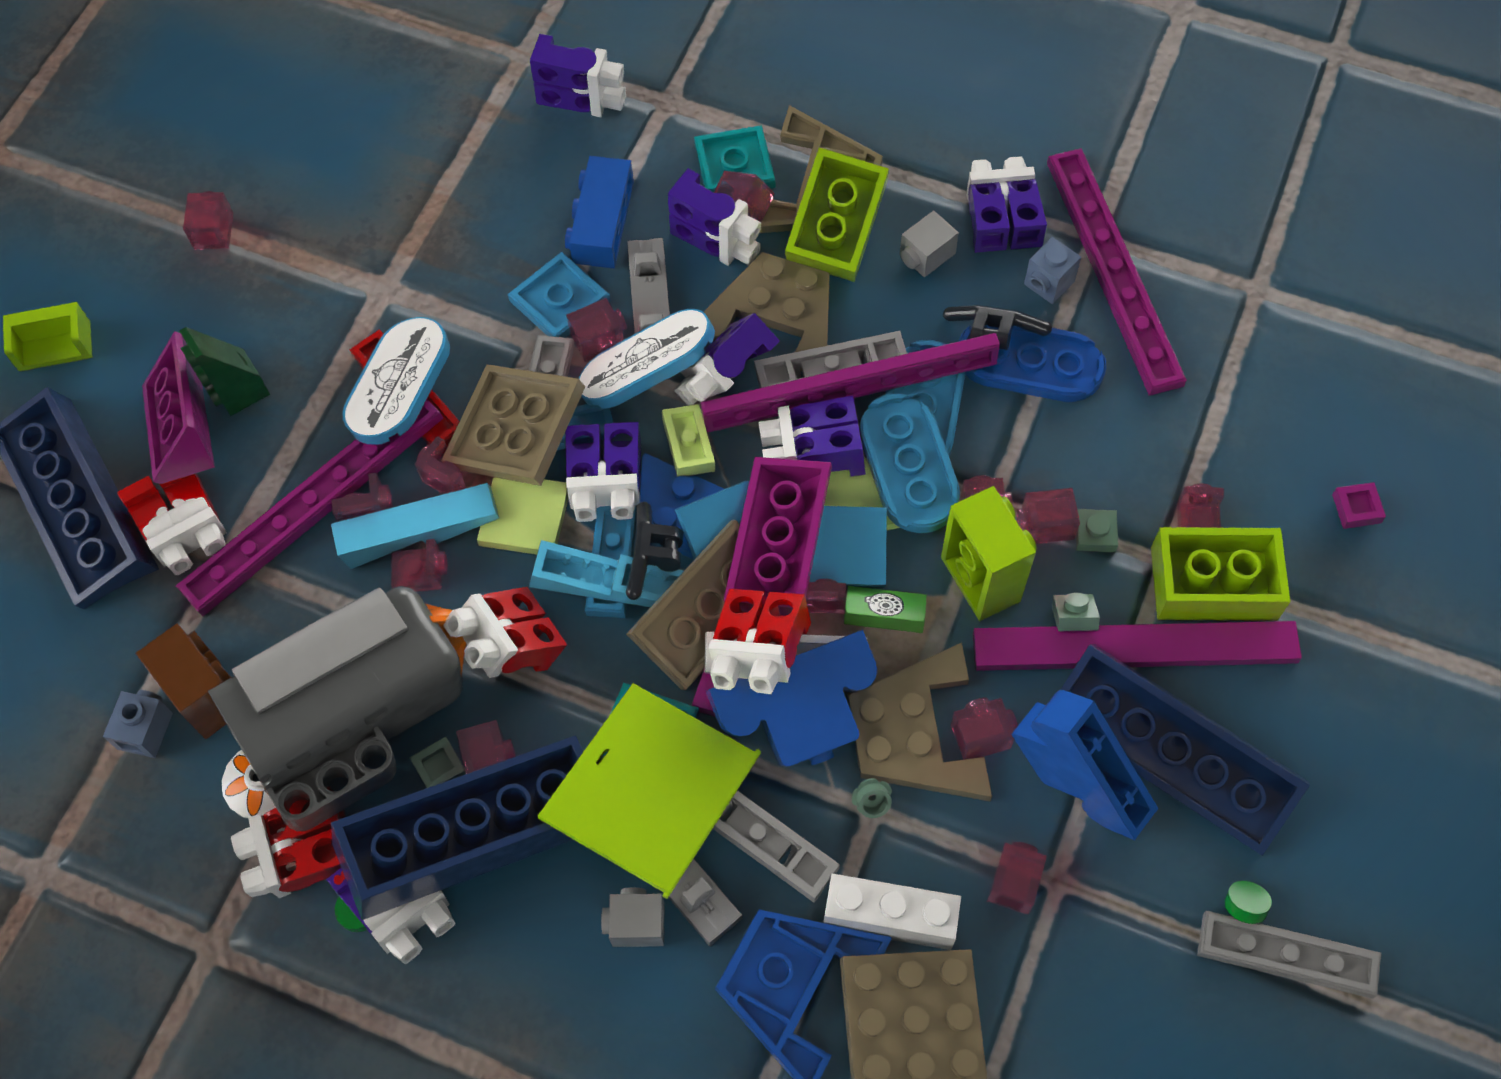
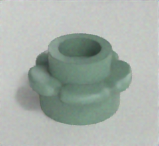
[852,778,892,818]

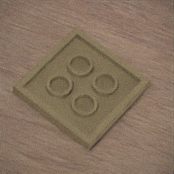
[441,364,585,486]
[840,949,987,1079]

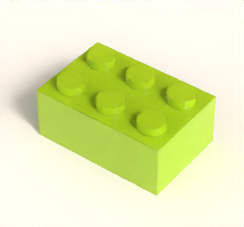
[785,147,889,282]
[941,486,1037,622]
[1151,527,1290,621]

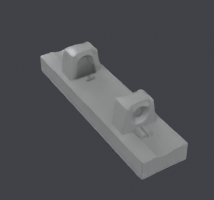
[627,238,670,333]
[754,331,907,388]
[713,791,840,902]
[669,859,743,947]

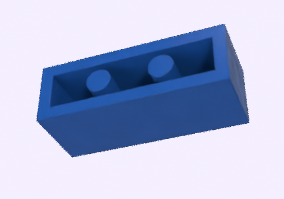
[565,156,634,269]

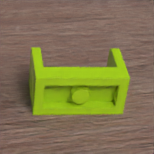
[3,302,92,371]

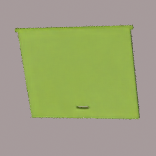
[538,683,761,899]

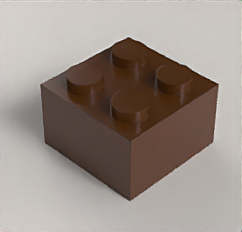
[135,623,232,740]

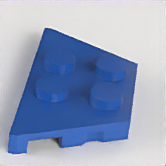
[640,453,724,560]

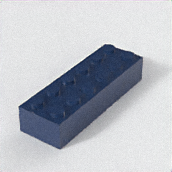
[331,735,583,920]

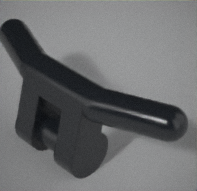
[943,305,1052,350]
[626,502,684,600]

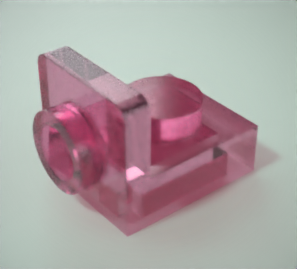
[415,436,466,494]
[332,473,392,522]
[1177,483,1224,528]
[391,539,448,592]
[806,579,846,614]

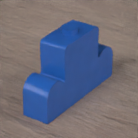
[706,630,877,767]
[1011,690,1158,840]

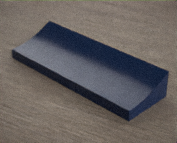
[0,387,159,609]
[1060,644,1310,856]

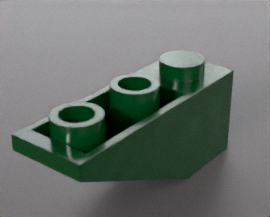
[179,327,270,416]

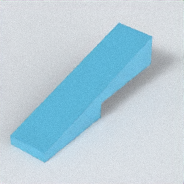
[331,483,499,569]
[529,540,684,607]

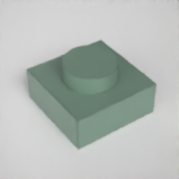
[1075,509,1118,552]
[1052,593,1100,631]
[409,737,467,788]

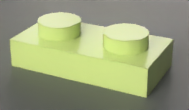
[662,404,715,477]

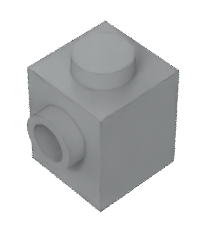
[900,210,959,277]
[601,887,665,947]

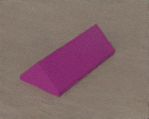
[142,331,215,484]
[723,457,832,615]

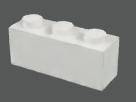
[824,873,961,950]

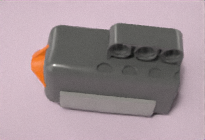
[208,586,467,831]

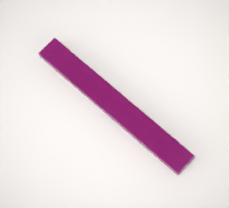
[1047,148,1187,396]
[700,333,1000,432]
[176,399,443,616]
[973,621,1302,671]

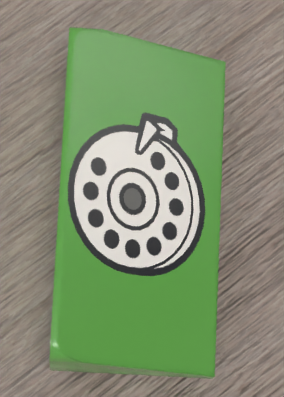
[844,586,927,633]

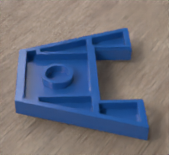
[715,909,892,1079]

